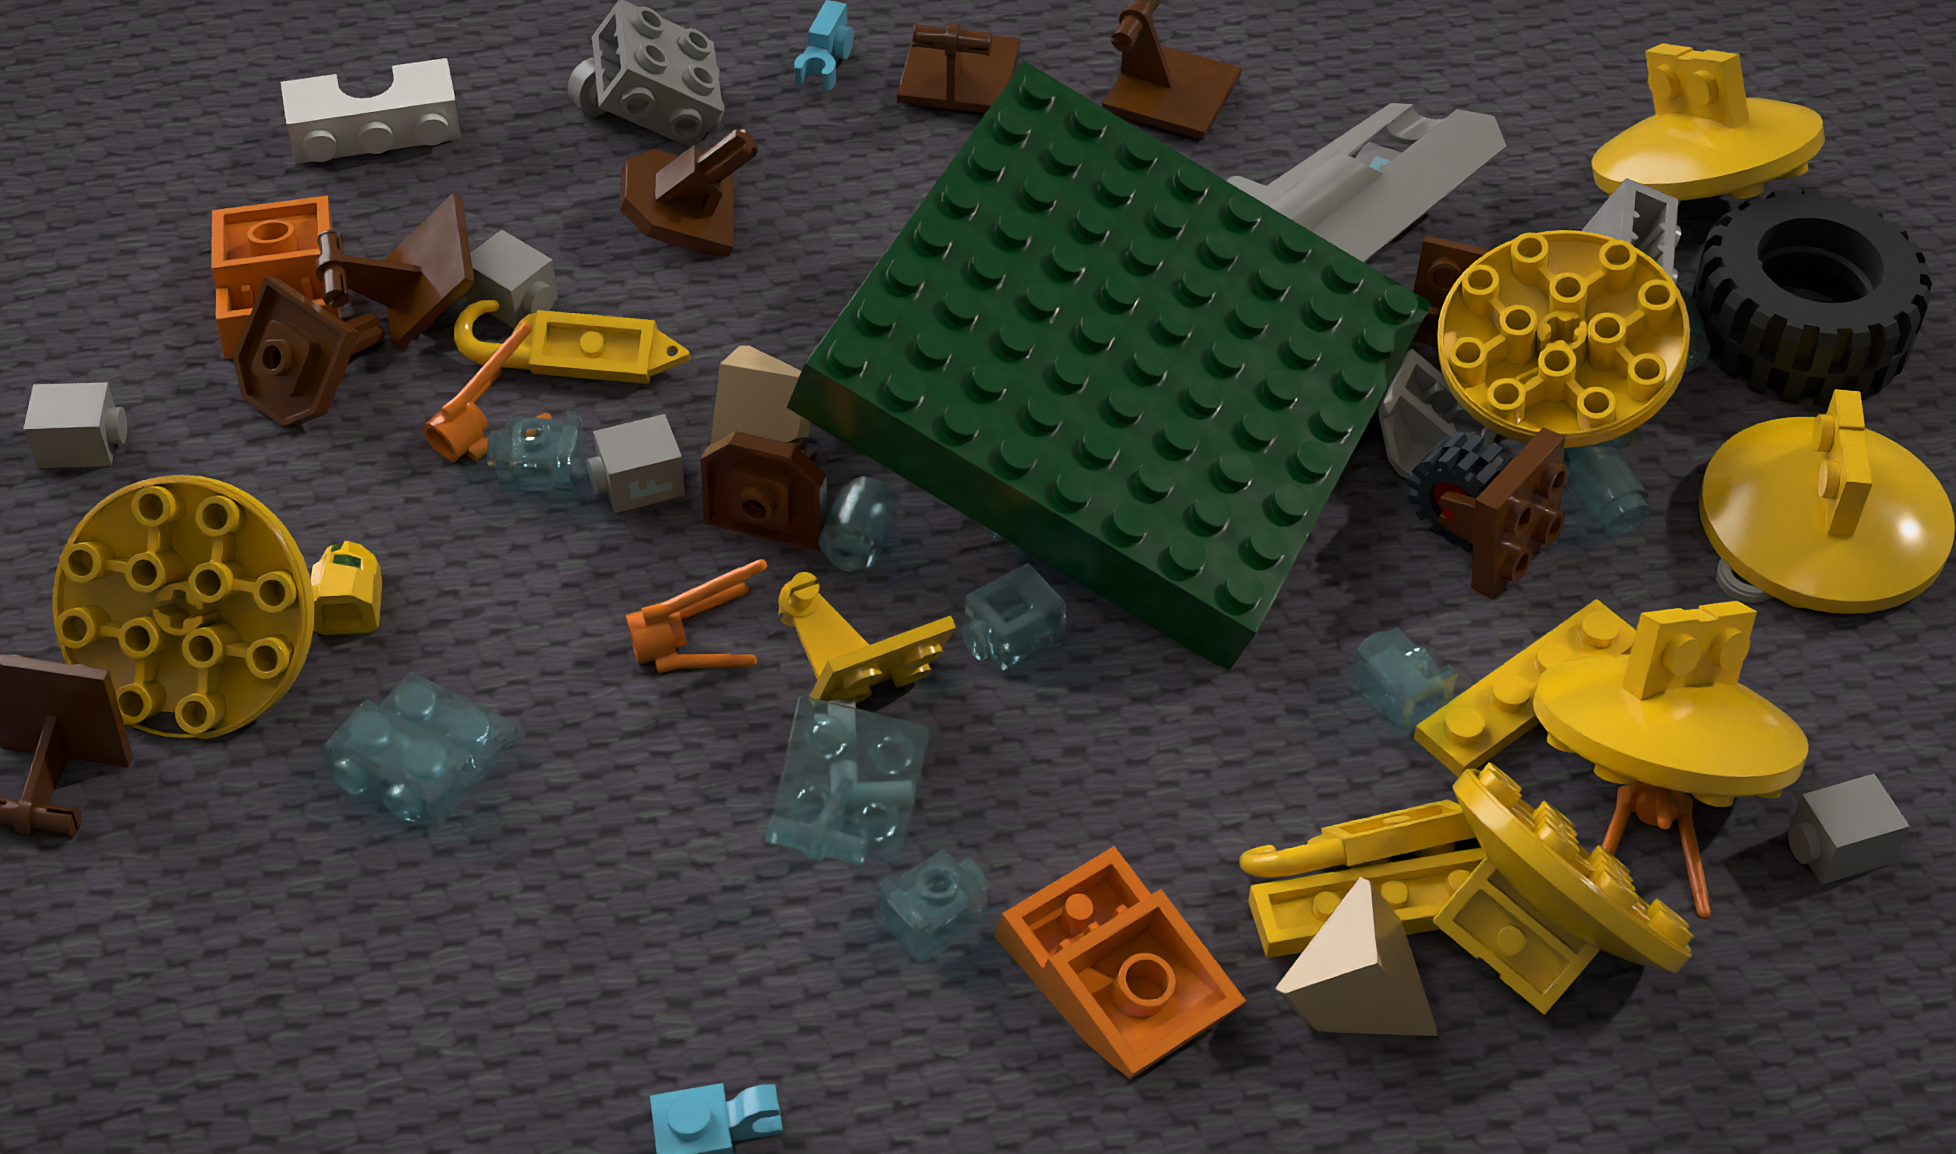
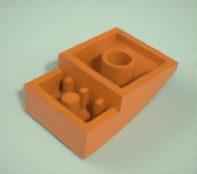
[211,196,342,359]
[994,846,1246,1079]

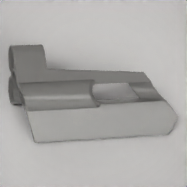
[1226,103,1506,263]

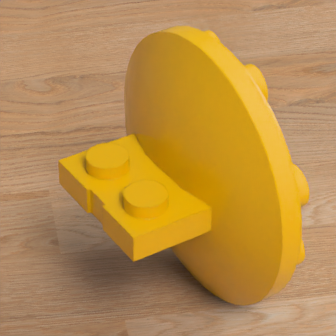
[1592,43,1825,205]
[1437,230,1690,448]
[1699,389,1955,614]
[52,475,315,739]
[1533,601,1809,807]
[1433,762,1694,1015]

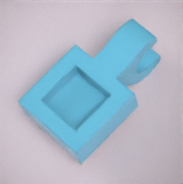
[794,0,854,91]
[650,1083,783,1154]

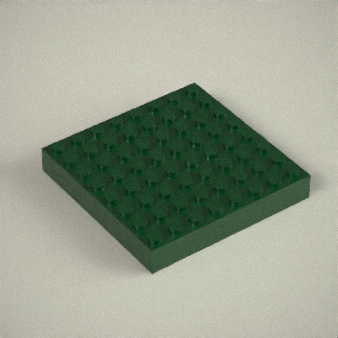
[786,61,1432,670]

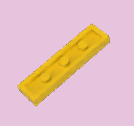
[1414,599,1636,778]
[1248,848,1486,959]

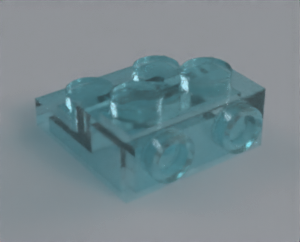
[324,671,519,830]

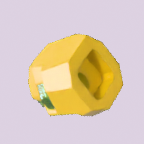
[311,541,382,635]

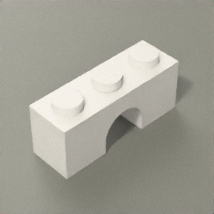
[281,58,461,164]

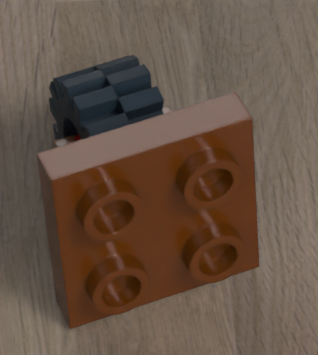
[1407,427,1568,600]

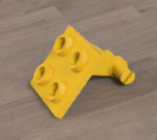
[778,572,956,707]

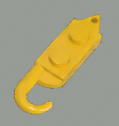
[454,300,691,384]
[1239,799,1475,878]

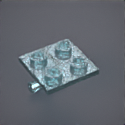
[766,695,932,866]

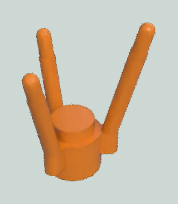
[423,322,552,462]
[625,559,767,674]
[1601,780,1711,919]

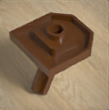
[620,129,758,256]
[233,277,385,427]
[700,431,827,552]

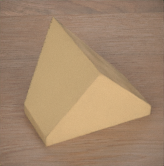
[711,346,810,444]
[1275,877,1437,1036]

